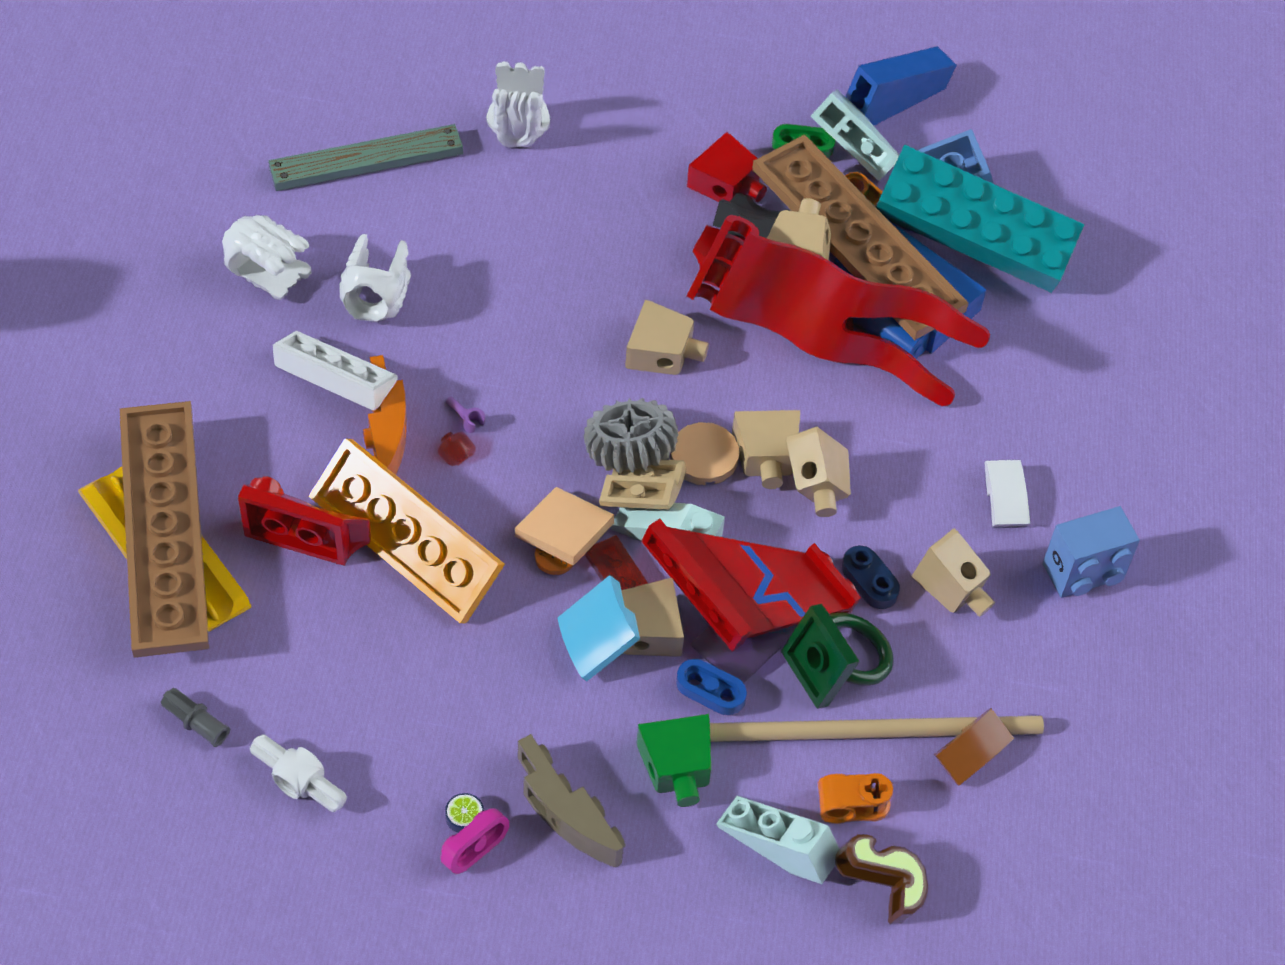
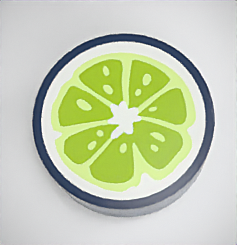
[445,793,484,833]

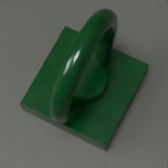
[781,604,894,709]

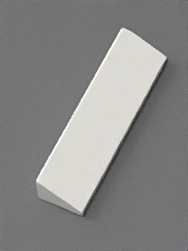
[273,331,398,410]

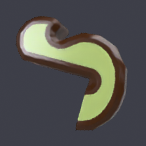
[835,834,928,924]

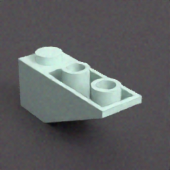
[716,796,839,884]

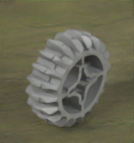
[584,398,678,473]

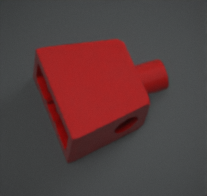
[687,132,767,203]

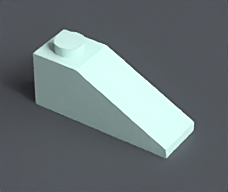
[810,89,899,181]
[610,503,725,541]

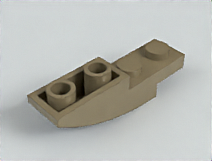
[518,734,625,868]

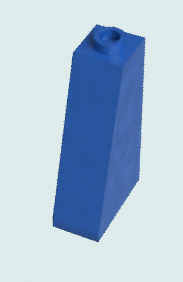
[845,46,957,126]

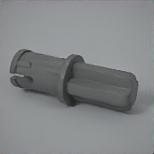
[161,688,230,747]

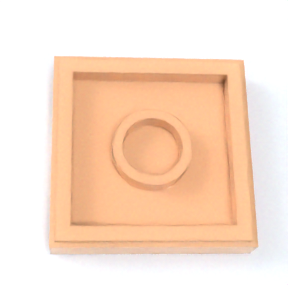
[515,487,614,566]

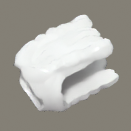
[486,62,550,148]
[222,215,311,300]
[339,234,411,322]

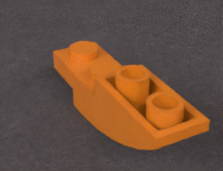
[363,355,407,474]

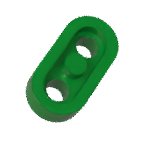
[772,124,836,158]

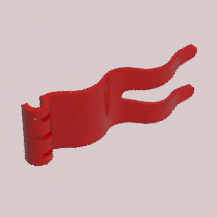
[686,215,990,406]

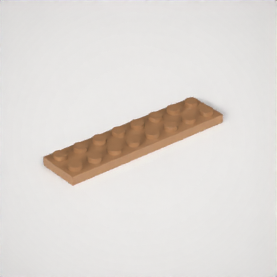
[752,135,968,340]
[119,401,210,658]

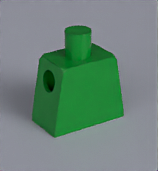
[636,714,711,807]

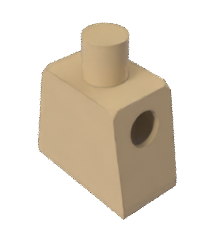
[767,198,831,260]
[625,300,709,375]
[732,410,800,489]
[786,427,851,517]
[911,528,995,617]
[621,578,684,656]

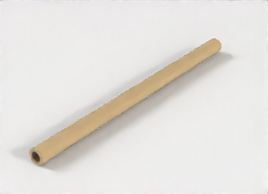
[710,716,1044,742]

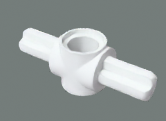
[250,735,347,812]

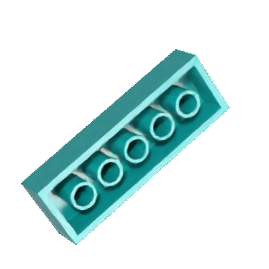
[876,144,1085,293]

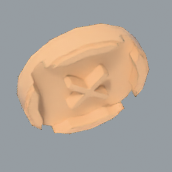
[670,422,739,485]

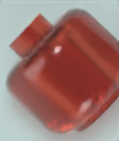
[438,431,476,466]

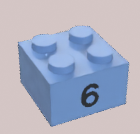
[1042,506,1140,598]

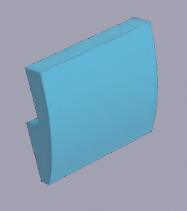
[557,575,640,681]

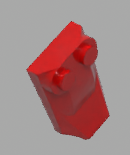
[238,476,371,566]

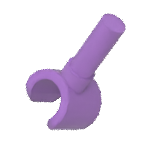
[446,397,485,433]

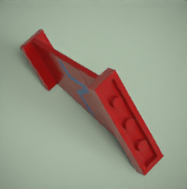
[641,518,861,652]

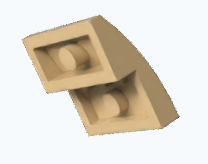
[599,460,686,510]

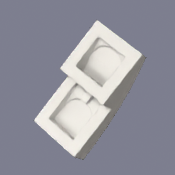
[985,460,1030,527]

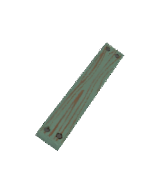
[268,124,463,191]

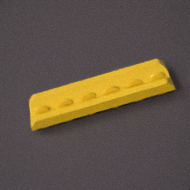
[78,466,252,632]

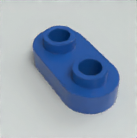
[676,659,747,715]

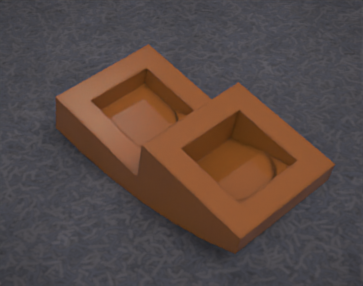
[934,708,1014,786]

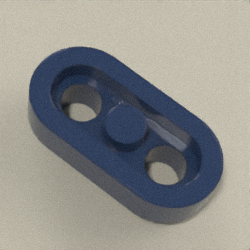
[842,545,900,609]

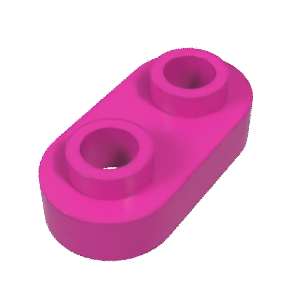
[441,808,510,874]

